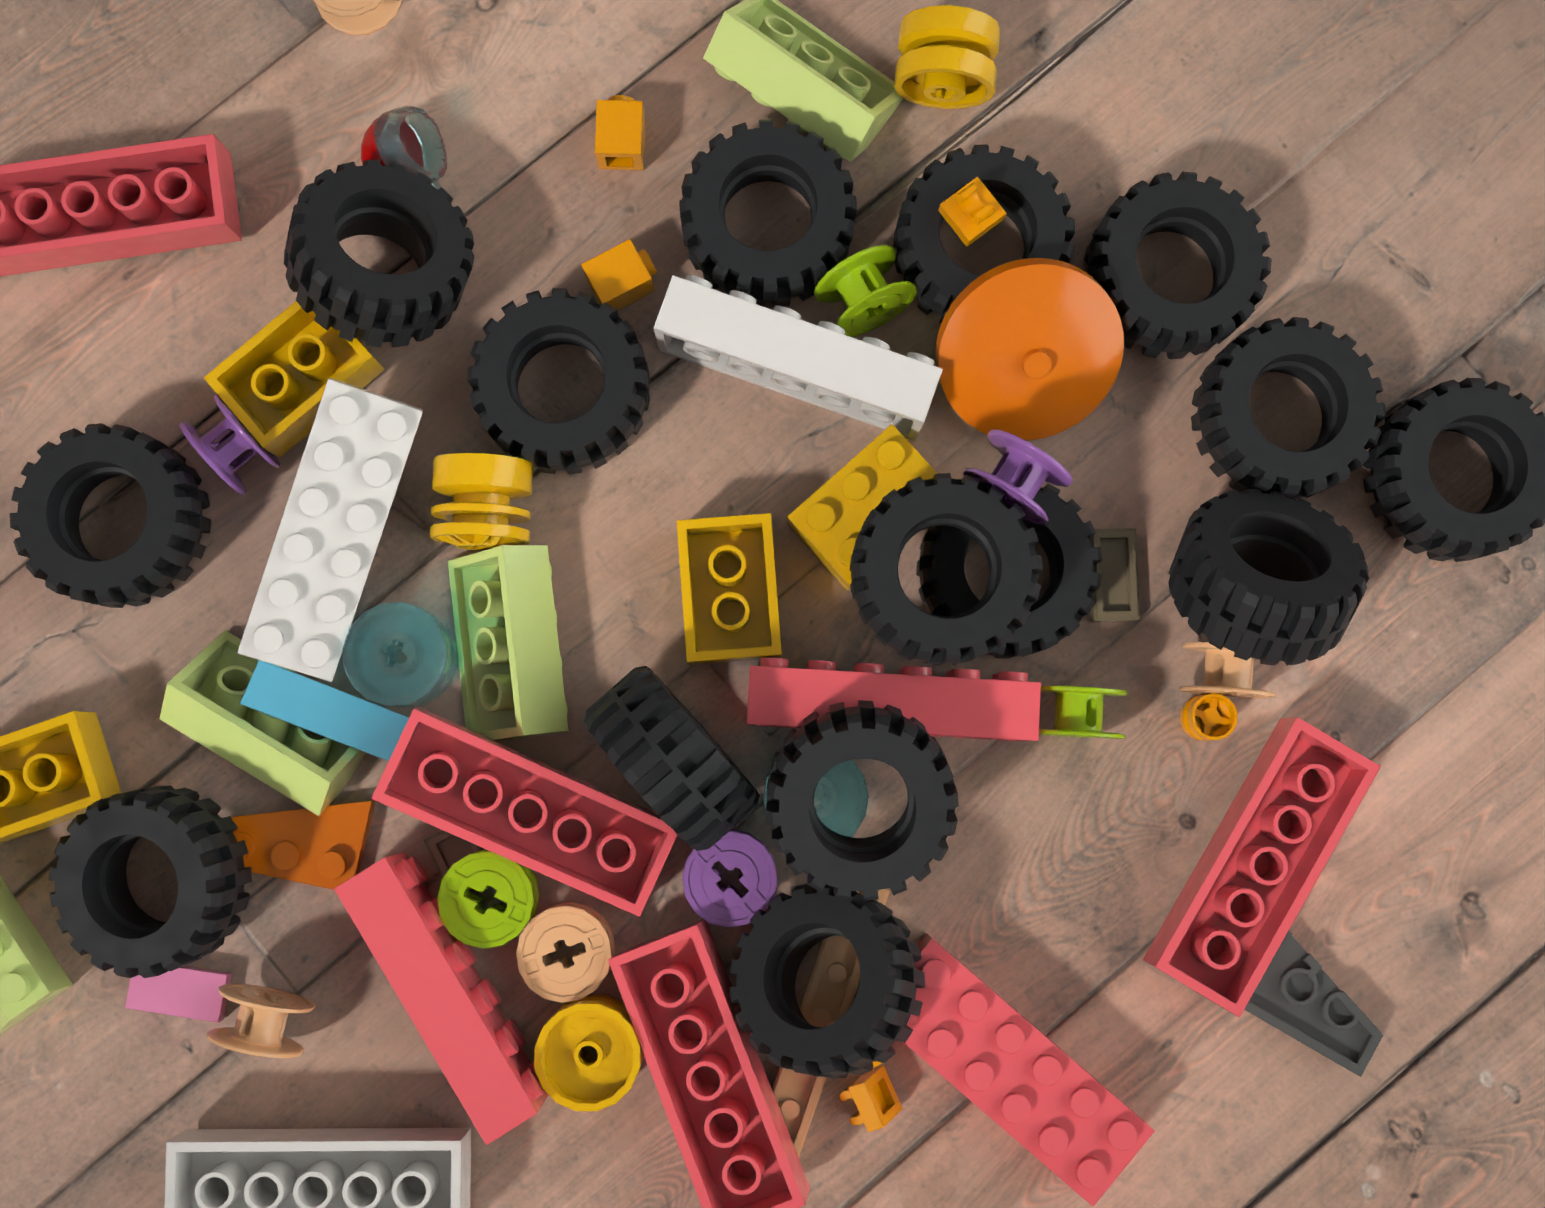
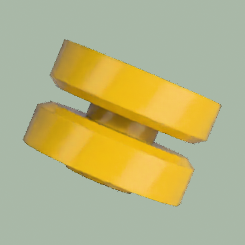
[894,5,1000,109]
[534,994,645,1112]

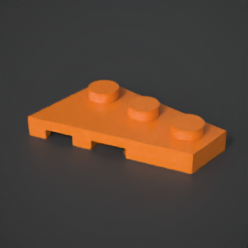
[231,800,376,890]

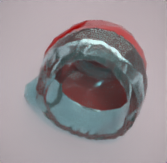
[361,106,447,190]

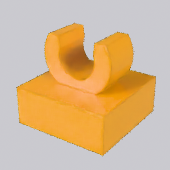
[938,176,1007,247]
[839,1065,903,1132]

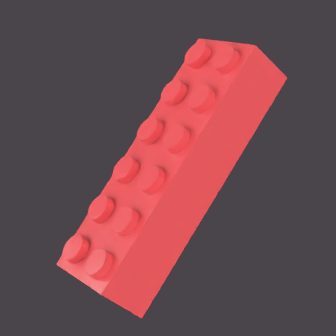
[0,134,242,277]
[747,658,1041,742]
[371,706,677,917]
[1143,717,1381,1018]
[334,852,549,1145]
[608,919,810,1208]
[905,933,1155,1207]

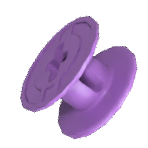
[179,394,280,495]
[963,429,1073,525]
[682,829,778,928]

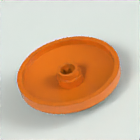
[935,258,1124,441]

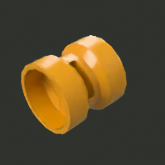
[1179,693,1238,741]

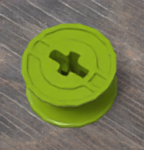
[814,245,917,337]
[1039,686,1128,739]
[437,849,540,949]

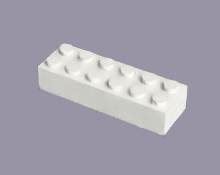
[653,275,943,440]
[237,378,423,682]
[164,1128,471,1208]

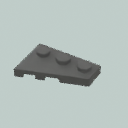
[1244,931,1383,1077]

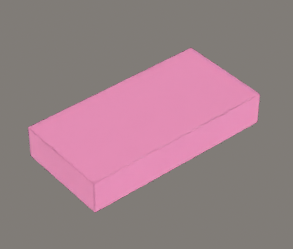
[125,966,232,1023]

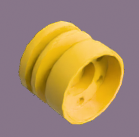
[430,453,533,551]

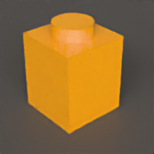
[595,95,646,170]
[581,239,657,311]

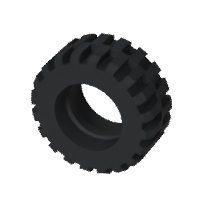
[679,119,857,307]
[893,144,1075,324]
[284,160,474,348]
[1084,171,1272,359]
[467,288,651,475]
[1191,317,1385,500]
[1363,378,1545,562]
[9,423,211,608]
[849,473,1043,666]
[916,483,1103,659]
[1168,489,1369,666]
[583,666,760,851]
[766,700,959,901]
[49,785,252,978]
[729,884,925,1079]

